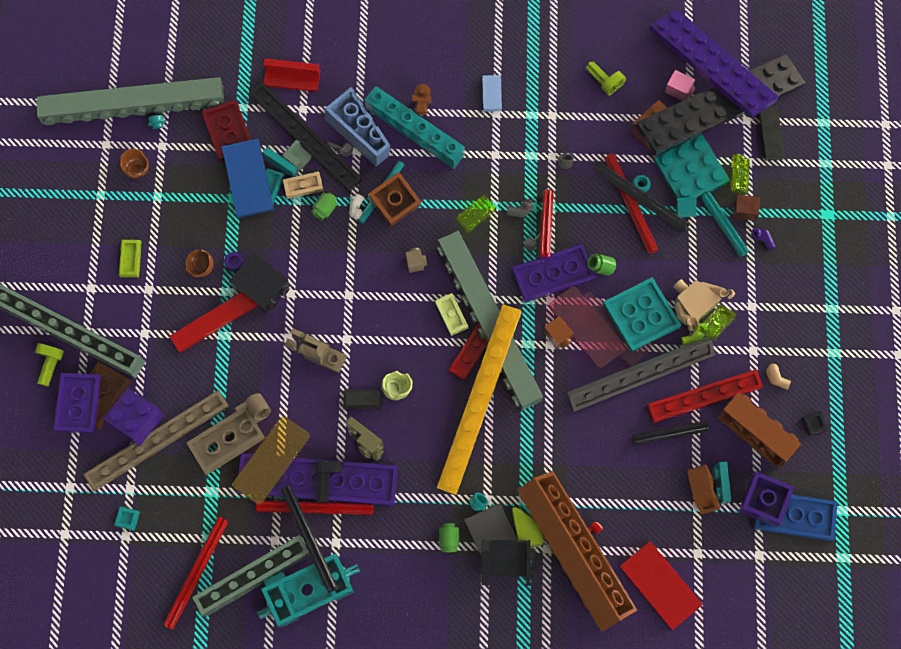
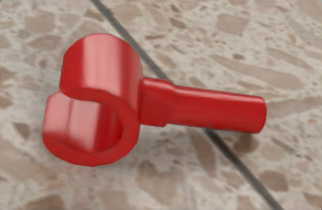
[588,522,603,535]

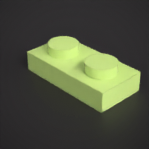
[435,293,468,336]

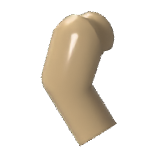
[766,364,791,390]

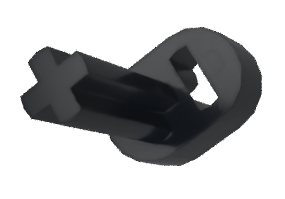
[316,461,344,502]

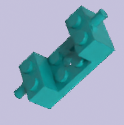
[257,553,360,628]

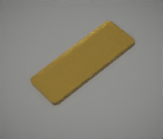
[233,416,310,505]

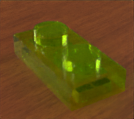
[731,153,750,195]
[456,195,496,233]
[699,304,737,340]

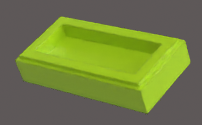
[119,240,142,278]

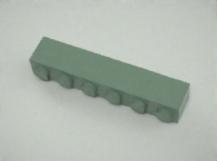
[192,535,311,617]

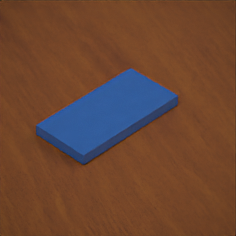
[222,139,274,218]
[753,494,838,542]

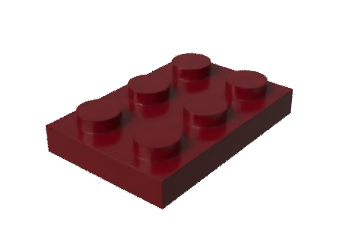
[202,100,251,162]

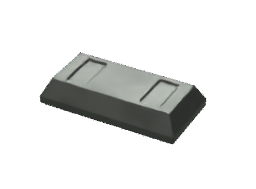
[343,389,382,409]

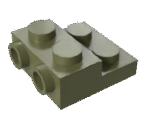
[346,417,384,461]

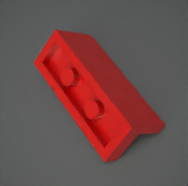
[264,58,321,92]

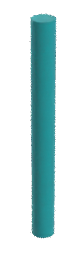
[357,161,404,224]

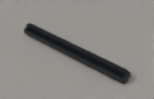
[593,161,689,232]
[281,485,338,593]

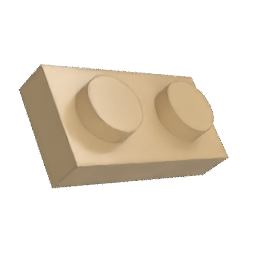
[283,172,324,199]

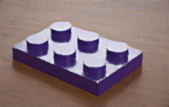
[54,373,102,434]

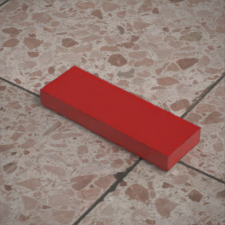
[448,324,488,381]

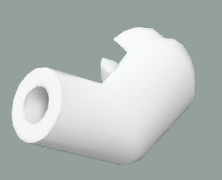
[349,194,364,219]

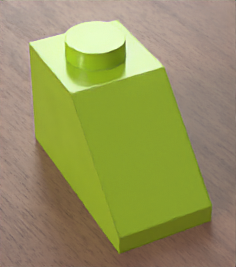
[512,507,546,548]

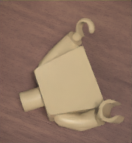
[673,279,735,331]

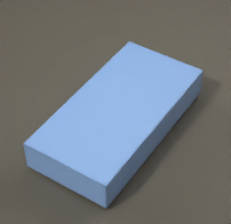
[482,75,502,112]

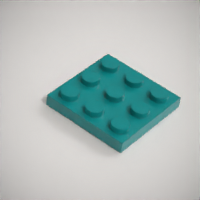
[653,134,730,199]
[602,277,682,353]

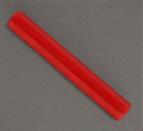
[539,189,554,258]

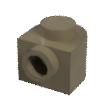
[405,248,427,273]

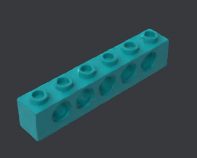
[365,86,465,169]

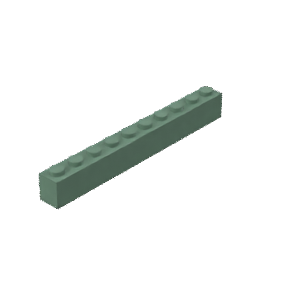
[37,77,224,125]
[436,231,543,411]
[0,284,145,379]

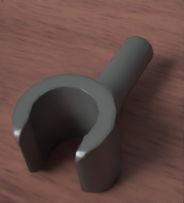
[327,141,353,157]
[524,232,541,251]

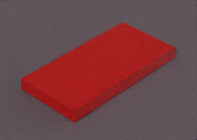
[619,541,703,631]

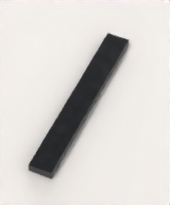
[249,82,363,193]

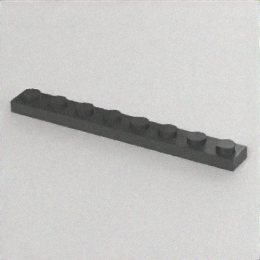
[567,336,715,412]

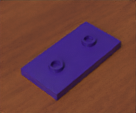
[511,244,596,303]

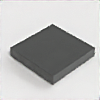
[464,503,517,557]

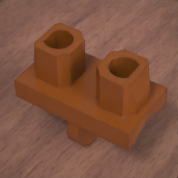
[412,84,432,115]

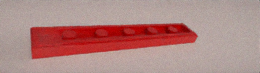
[169,292,258,353]
[646,369,763,423]

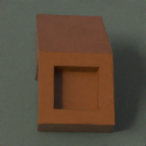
[688,464,720,514]

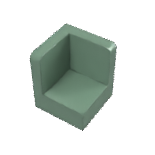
[282,140,312,173]

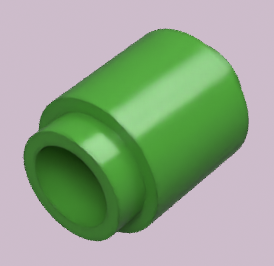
[311,192,338,221]
[588,254,616,276]
[439,524,459,552]

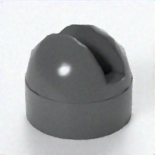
[559,153,574,169]

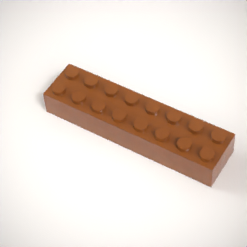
[517,471,638,632]

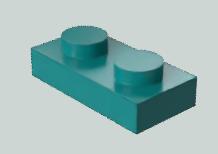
[712,462,731,505]

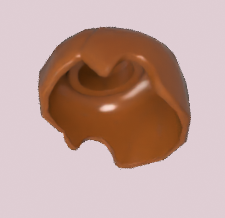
[120,148,149,179]
[185,249,214,278]

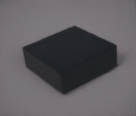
[801,411,828,436]

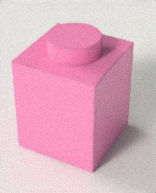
[665,70,696,101]

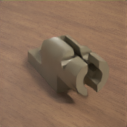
[285,328,347,374]

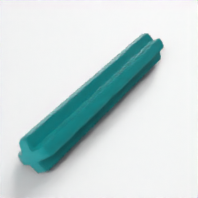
[701,192,749,257]

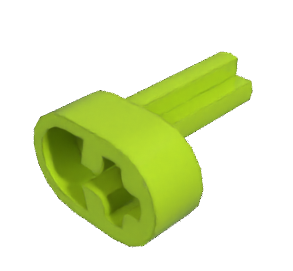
[585,61,627,95]
[35,343,64,387]

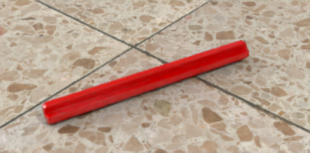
[605,154,658,254]
[255,501,374,515]
[163,517,228,629]

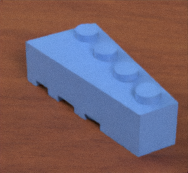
[325,87,390,167]

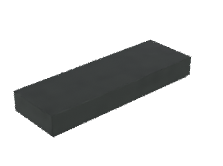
[759,106,785,161]

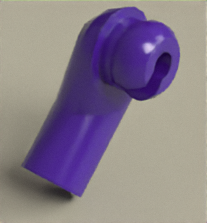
[751,228,776,251]

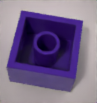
[103,388,164,447]
[738,471,794,528]

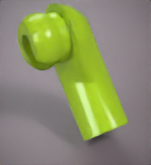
[681,323,706,346]

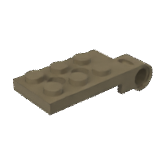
[187,393,271,475]

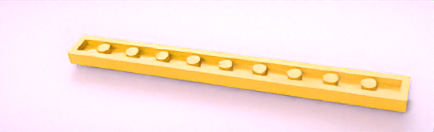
[437,304,522,495]

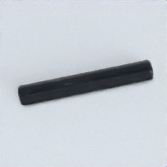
[632,421,709,445]

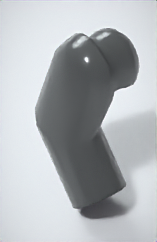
[507,199,533,218]

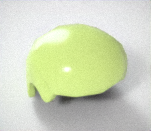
[381,371,413,400]

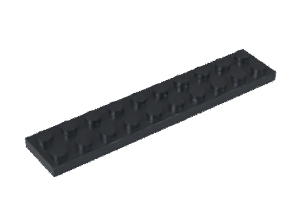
[635,54,806,156]

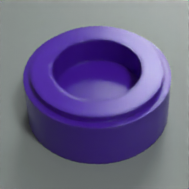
[224,252,244,272]

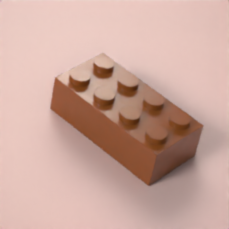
[717,392,801,469]

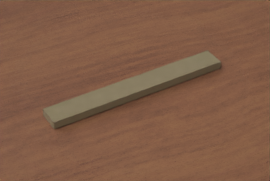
[83,390,229,492]

